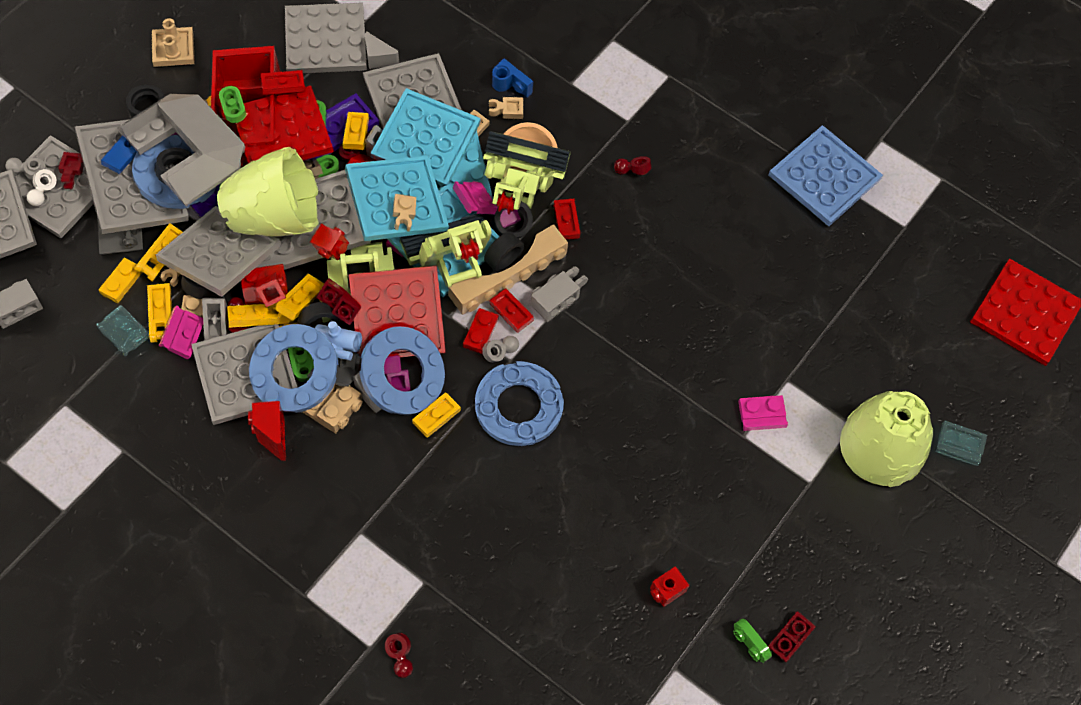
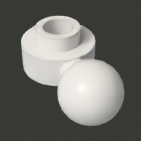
[27,169,56,206]

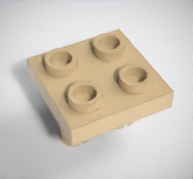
[152,18,194,67]

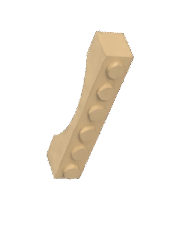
[448,224,568,315]

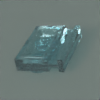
[96,305,150,357]
[935,421,987,466]

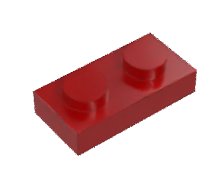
[260,70,305,95]
[553,199,580,239]
[490,288,534,333]
[463,308,499,354]

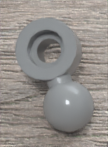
[5,158,46,180]
[483,336,519,363]

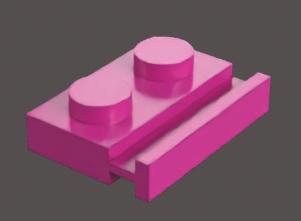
[453,181,498,214]
[159,305,203,359]
[738,395,788,431]

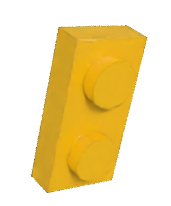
[343,112,369,150]
[99,257,143,303]
[412,392,461,438]

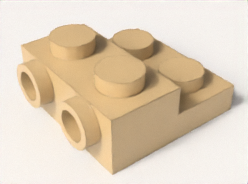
[303,384,363,434]

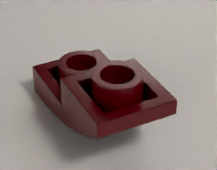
[316,278,361,325]
[768,611,816,662]

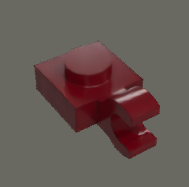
[58,152,84,190]

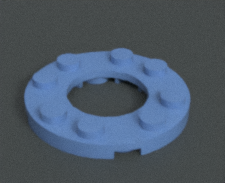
[132,135,217,209]
[249,324,338,413]
[360,327,445,415]
[475,361,564,446]

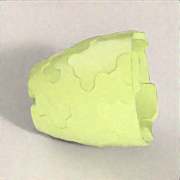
[217,147,319,237]
[840,391,933,487]

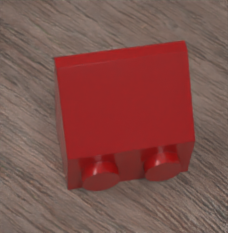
[241,264,288,305]
[248,401,286,461]

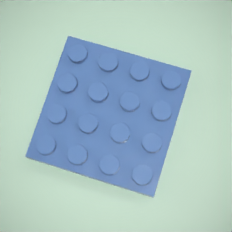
[768,125,883,226]

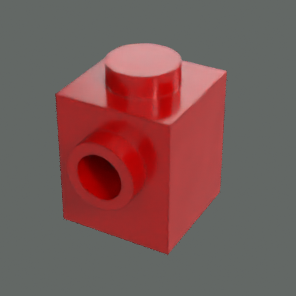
[310,224,349,261]
[254,272,288,308]
[650,566,689,607]

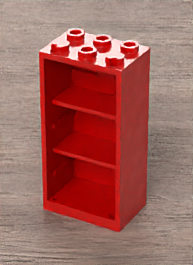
[211,46,280,168]

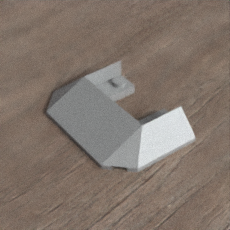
[117,94,245,206]

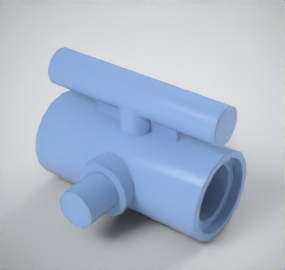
[315,321,362,361]

